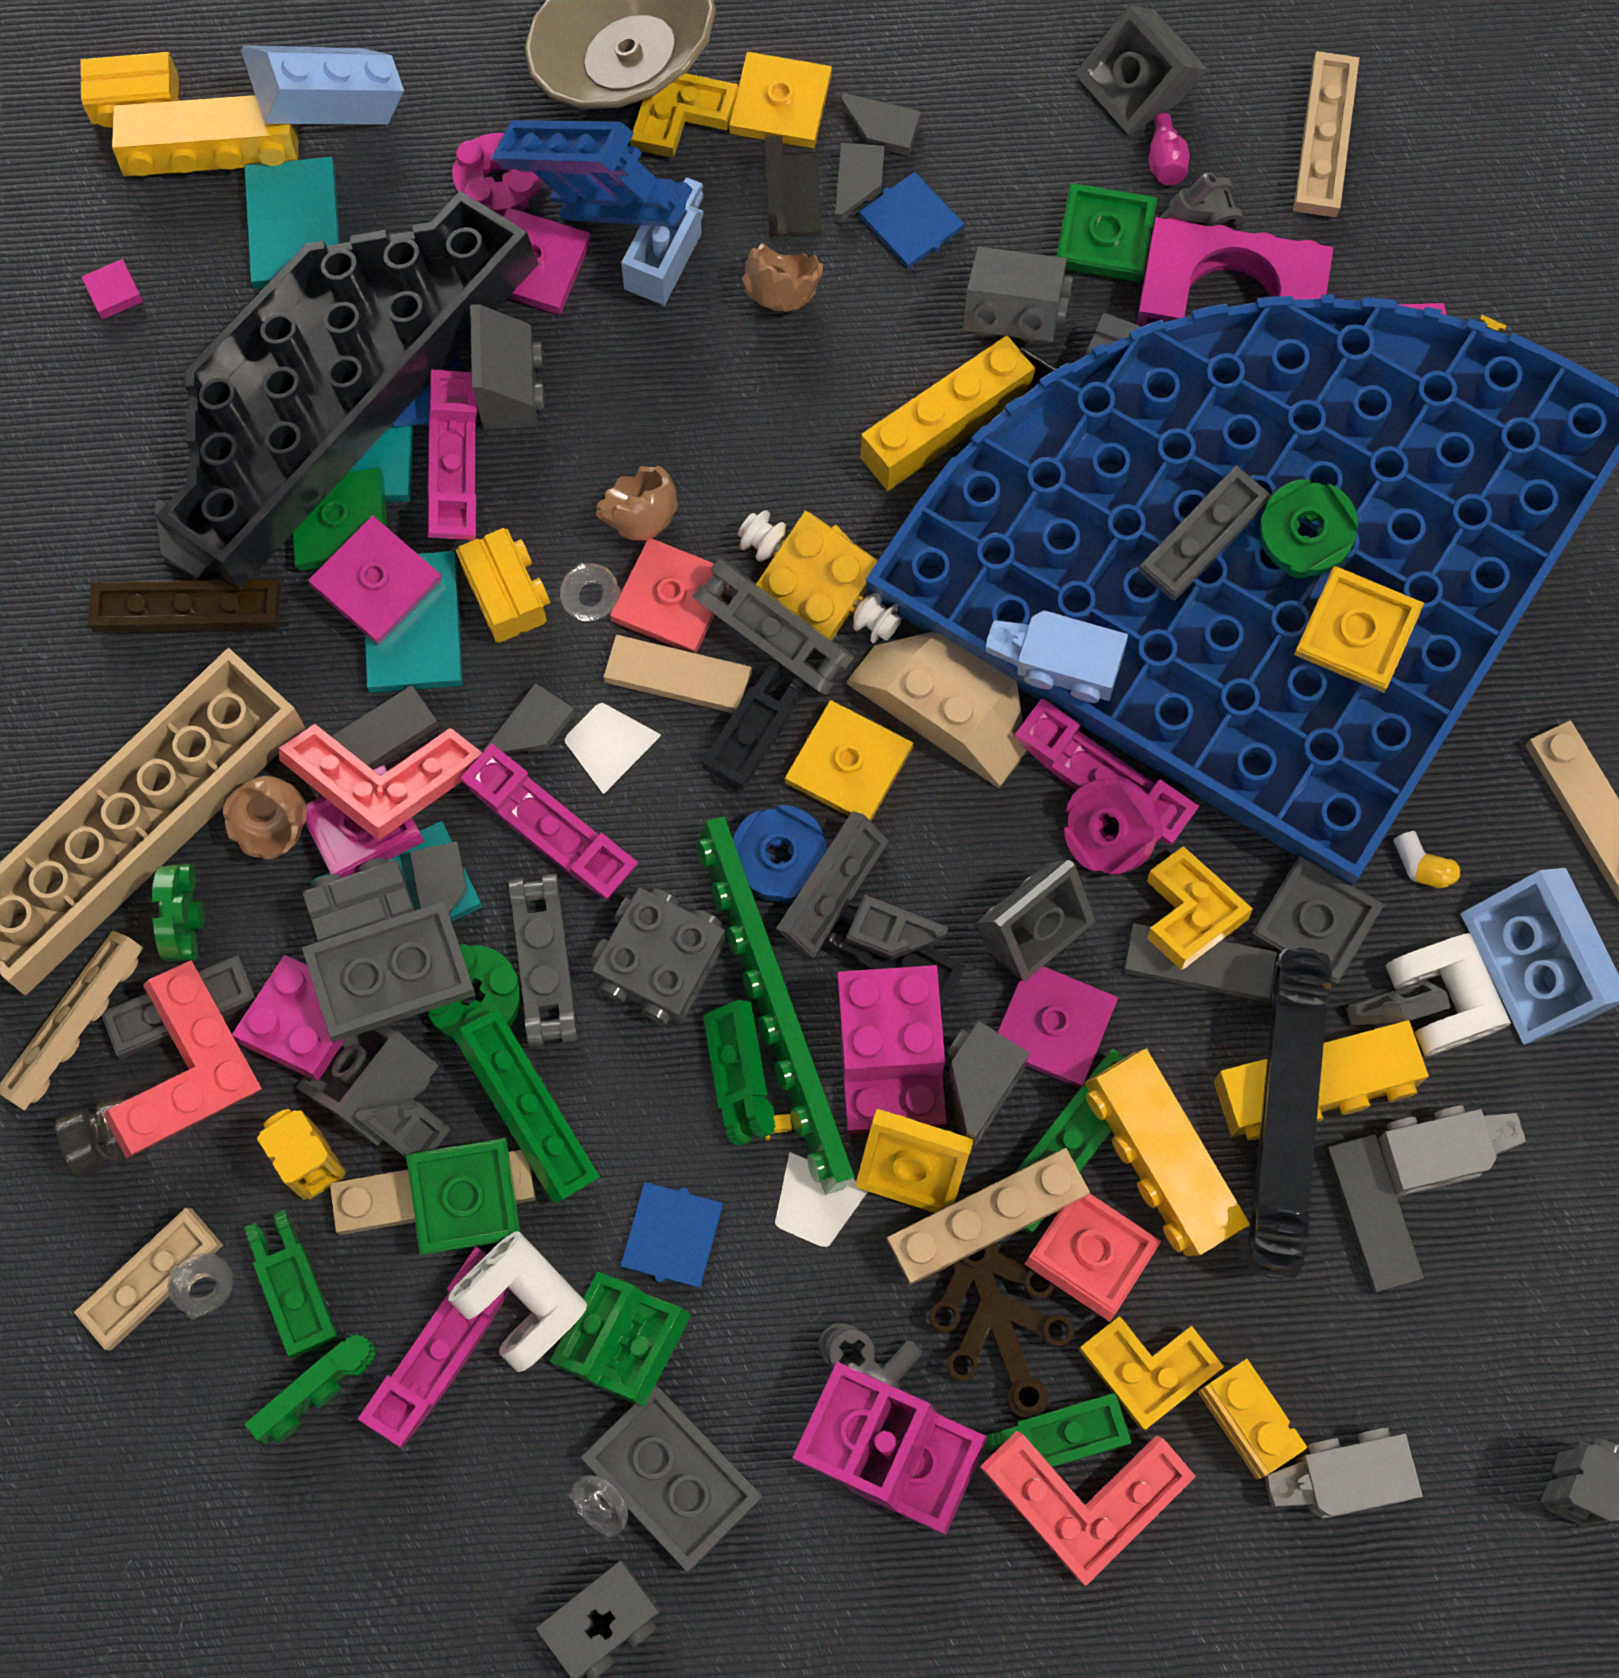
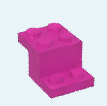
[838,965,947,1134]
[793,1362,988,1536]

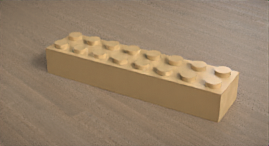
[0,648,305,996]

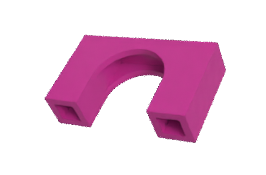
[1136,217,1333,327]

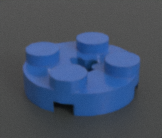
[733,805,827,903]

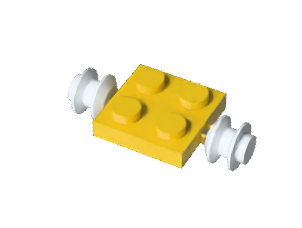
[738,510,902,643]

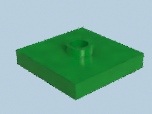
[1056,183,1157,282]
[293,467,387,571]
[406,1138,521,1256]

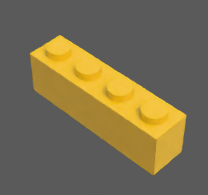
[112,95,298,177]
[860,335,1035,491]
[1213,1020,1429,1141]
[1084,1048,1250,1256]

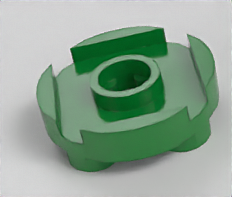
[1259,479,1358,578]
[152,864,204,962]
[427,944,522,1041]

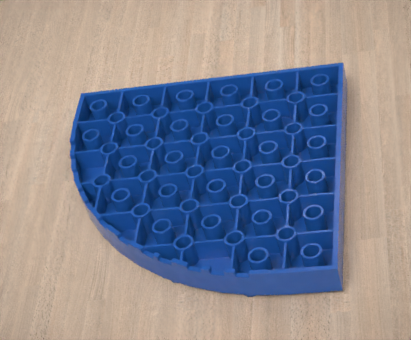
[866,294,1619,885]

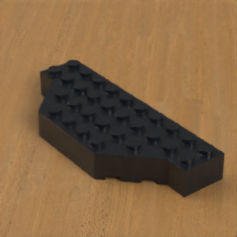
[156,191,539,590]

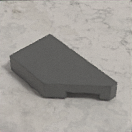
[1345,981,1450,1025]

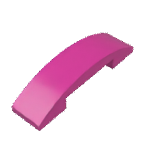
[428,370,477,540]
[1014,698,1199,846]
[460,743,638,900]
[358,1247,510,1448]

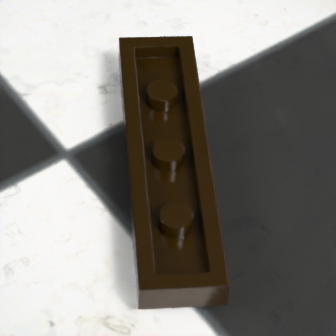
[88,579,281,632]

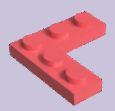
[279,724,482,841]
[103,960,262,1159]
[980,1431,1196,1586]

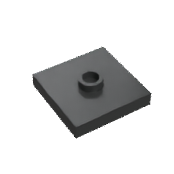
[1250,855,1385,988]

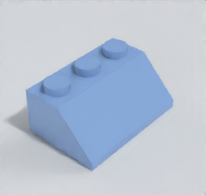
[241,46,404,125]
[1460,868,1619,1045]

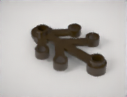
[929,1242,1074,1420]

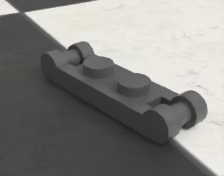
[692,557,854,695]
[509,873,578,1048]

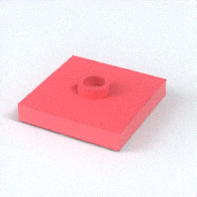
[610,538,730,654]
[1025,1194,1161,1322]

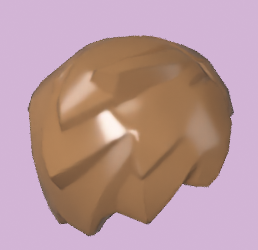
[742,243,823,312]
[596,465,679,542]
[223,776,307,860]

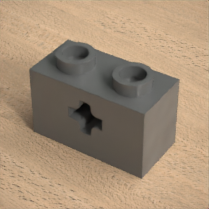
[536,1560,661,1678]

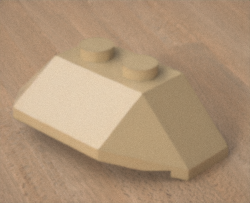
[847,631,1027,788]

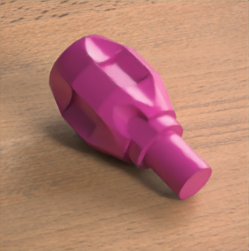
[1148,113,1190,185]

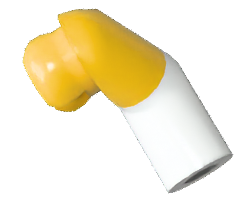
[1393,831,1460,888]

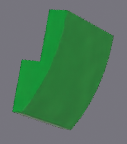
[550,1272,691,1407]

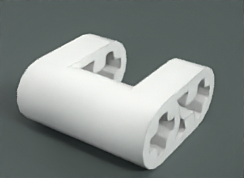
[1385,933,1511,1056]
[448,1231,587,1372]

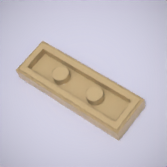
[604,635,752,713]
[74,1208,223,1350]

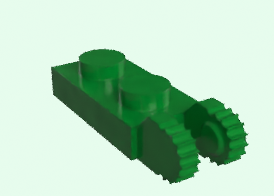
[703,1000,776,1146]
[245,1210,339,1358]
[244,1333,377,1445]
[984,1393,1131,1468]

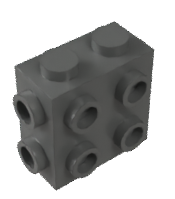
[963,247,1073,343]
[590,887,727,1026]

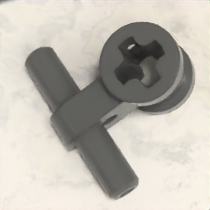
[1153,172,1245,231]
[818,1323,922,1389]

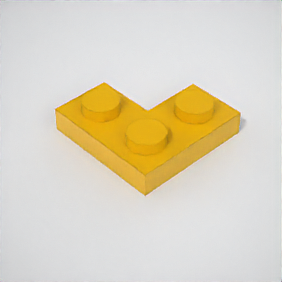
[630,73,738,158]
[1147,846,1253,971]
[1079,1316,1224,1432]

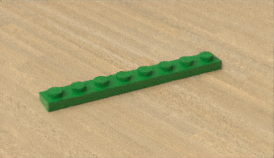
[696,817,855,1195]

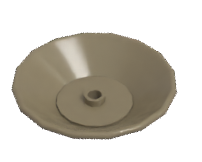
[524,0,716,110]

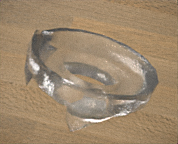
[560,563,622,622]
[167,1253,234,1320]
[570,1475,628,1539]

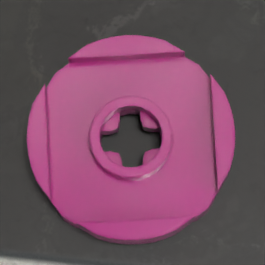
[452,133,542,217]
[1064,777,1162,874]

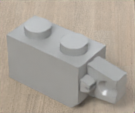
[1377,1105,1526,1197]
[1265,1427,1423,1519]

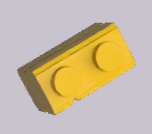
[81,52,179,128]
[456,528,550,643]
[257,1109,346,1200]
[1198,1359,1308,1480]

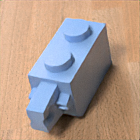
[621,177,704,306]
[986,611,1128,703]

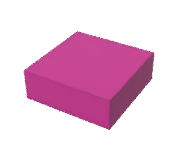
[82,259,143,320]

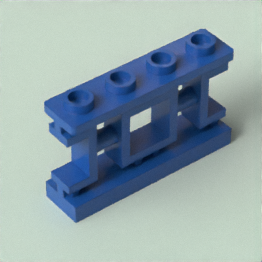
[491,120,693,227]

